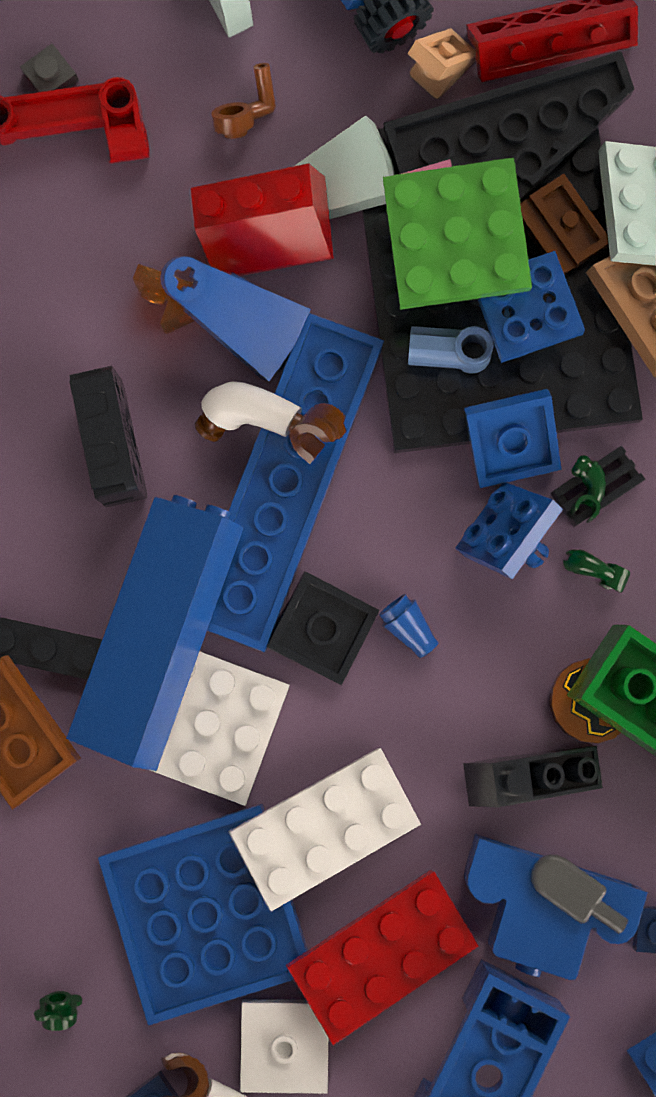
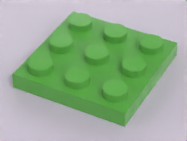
[383,158,532,310]

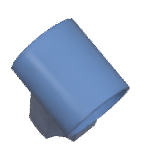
[408,326,494,374]

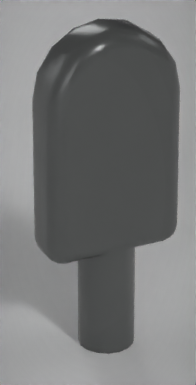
[531,854,628,934]

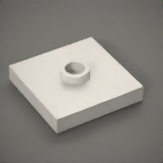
[240,999,328,1094]

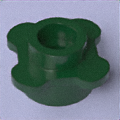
[34,991,82,1031]

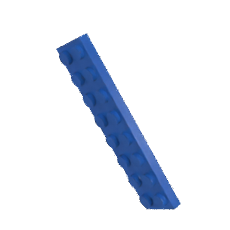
[207,313,384,652]

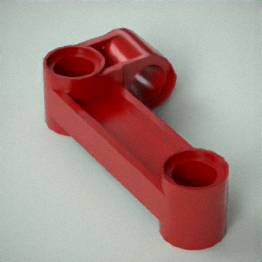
[0,77,150,164]

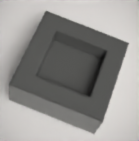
[20,43,79,92]

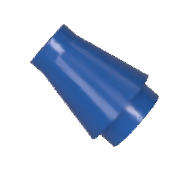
[379,594,439,658]

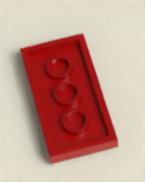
[286,870,479,1045]

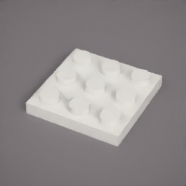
[150,651,290,806]

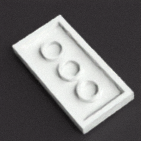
[228,748,421,911]

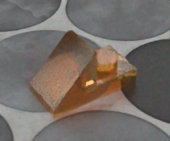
[132,264,194,334]

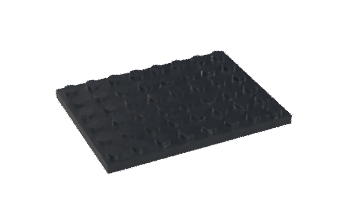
[362,128,643,453]

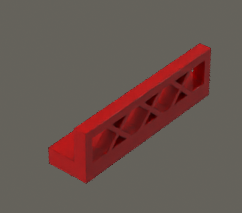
[466,0,638,82]

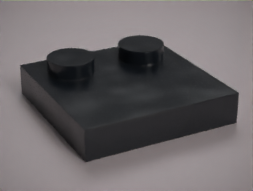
[266,571,380,686]

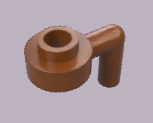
[211,63,276,139]

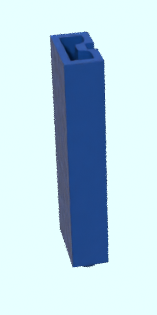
[66,495,244,771]

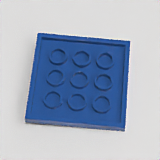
[98,804,308,1026]

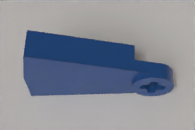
[161,256,311,381]

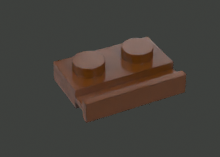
[520,174,609,275]

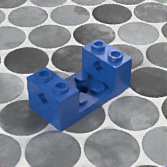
[414,959,571,1097]

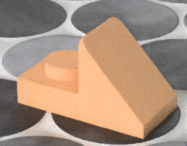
[407,28,476,99]

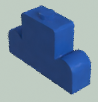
[464,834,648,980]

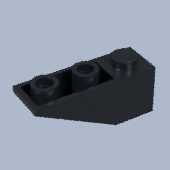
[463,746,603,808]

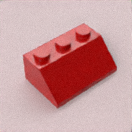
[191,163,334,276]

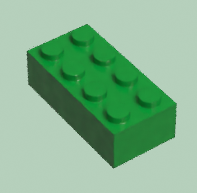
[567,624,656,757]

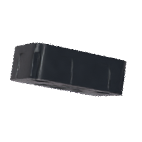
[69,366,147,508]

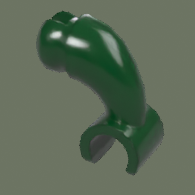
[571,455,606,523]
[563,549,630,593]

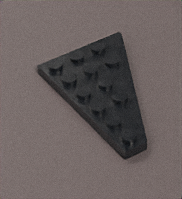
[383,51,635,201]

